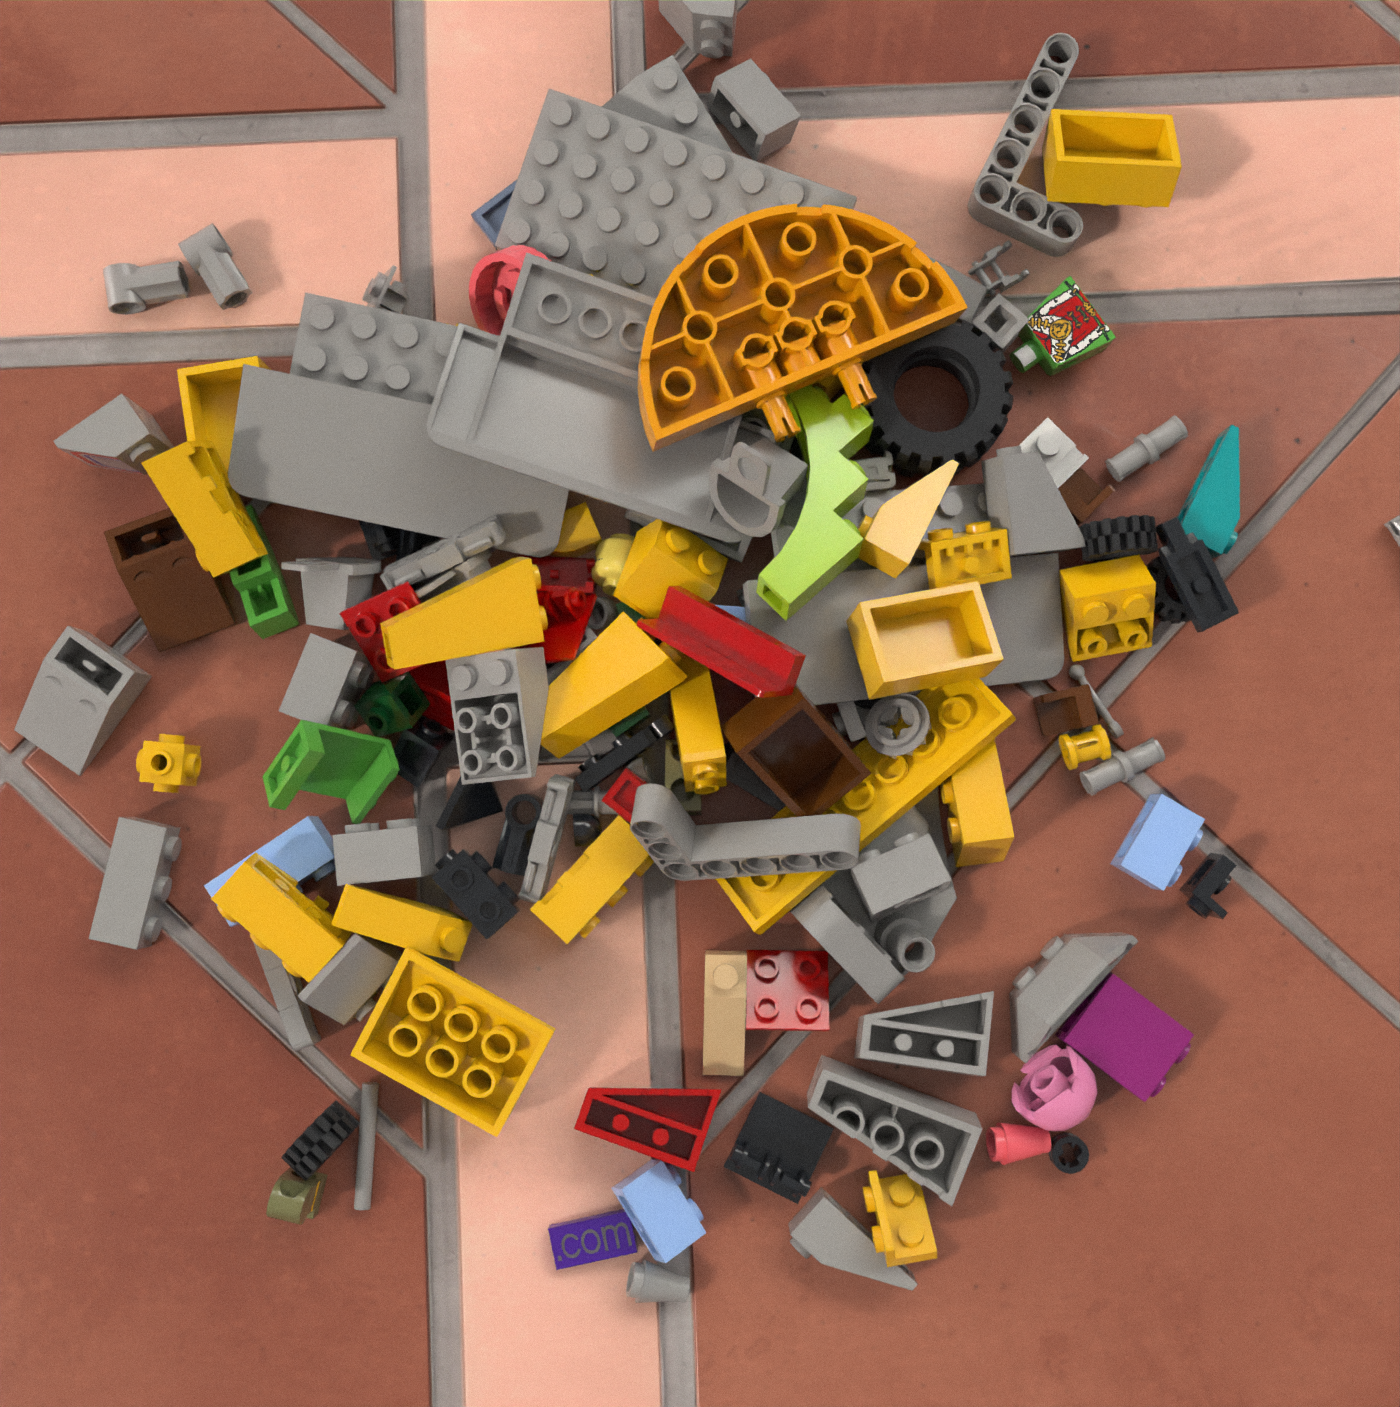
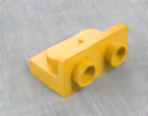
[917,521,1012,590]
[862,1170,937,1267]

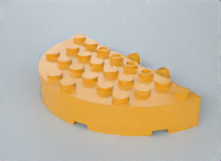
[638,204,968,452]

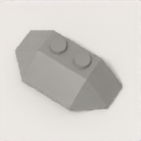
[1009,932,1139,1064]

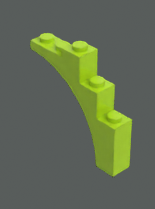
[756,385,874,621]

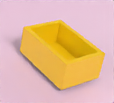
[1042,109,1182,208]
[177,356,271,494]
[846,581,1004,700]

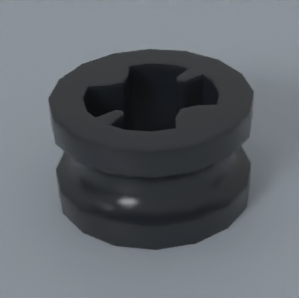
[1048,1132,1089,1174]

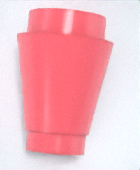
[986,1122,1051,1165]

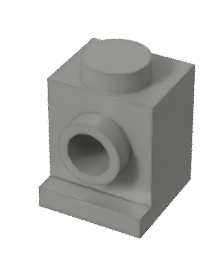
[971,293,1030,353]

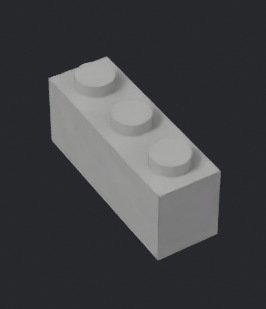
[89,817,182,950]

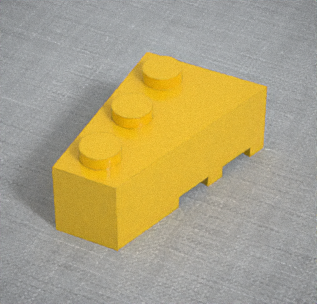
[141,441,269,578]
[940,738,1014,867]
[530,815,654,944]
[211,852,352,983]

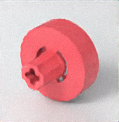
[469,245,551,336]

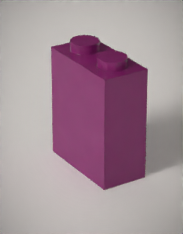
[1055,972,1194,1102]

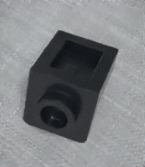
[393,716,454,788]
[1179,853,1237,919]

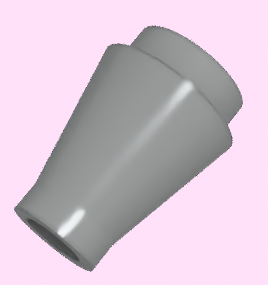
[626,1259,690,1303]

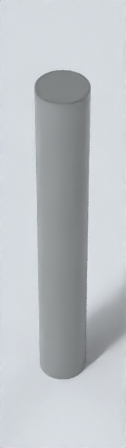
[354,1082,379,1210]

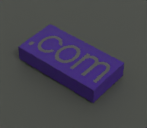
[548,1209,638,1270]

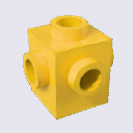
[136,734,202,793]

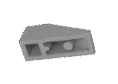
[788,1187,918,1291]

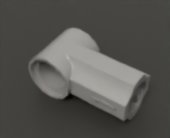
[178,223,252,310]
[103,261,190,315]

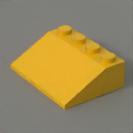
[350,946,556,1137]

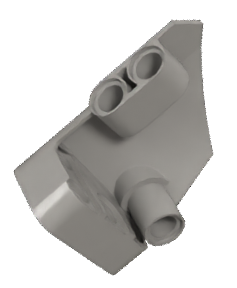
[790,786,957,1004]

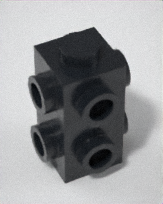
[432,849,520,940]

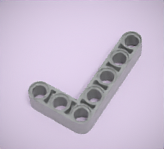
[968,33,1083,257]
[630,784,861,881]

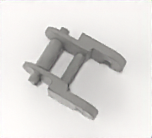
[968,240,1030,296]

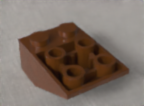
[104,508,236,652]

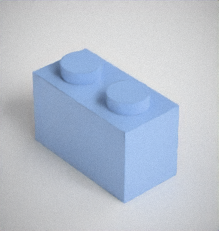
[1110,794,1205,891]
[611,1159,706,1263]

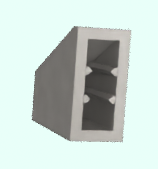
[981,446,1085,557]

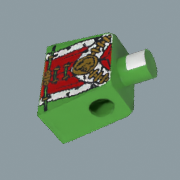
[1010,276,1116,376]

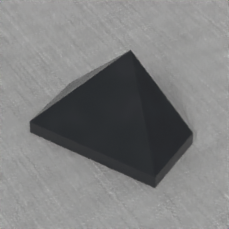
[436,776,503,830]

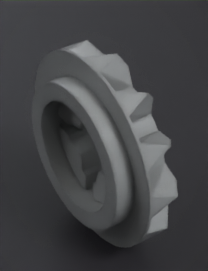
[865,693,932,759]

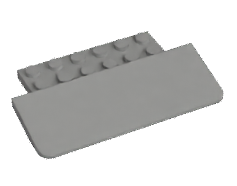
[426,252,775,543]
[228,292,569,557]
[743,483,1064,705]

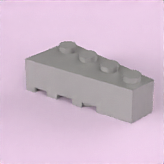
[807,1055,982,1206]

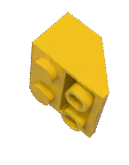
[1059,555,1156,662]

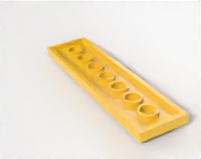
[716,678,1016,935]

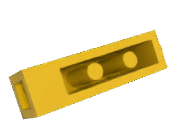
[380,557,548,669]
[540,611,688,759]
[668,644,727,794]

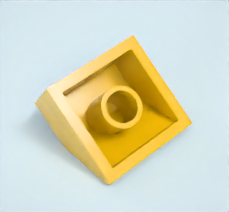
[613,519,728,619]

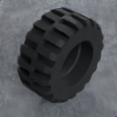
[861,320,1014,478]

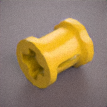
[1059,724,1111,770]

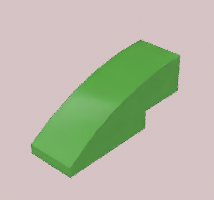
[230,505,300,640]

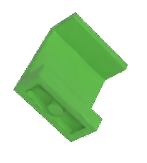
[263,719,400,824]

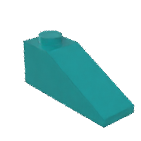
[1177,425,1240,559]

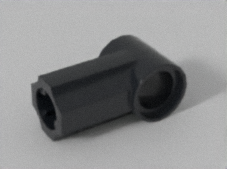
[492,794,544,876]

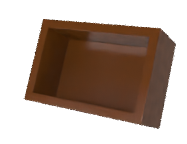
[720,684,871,817]

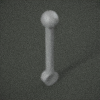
[1069,664,1124,739]

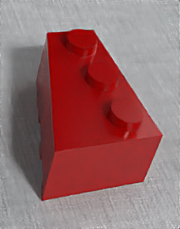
[574,1087,722,1172]

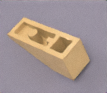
[703,950,747,1076]

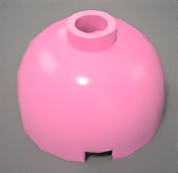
[1012,1045,1097,1132]

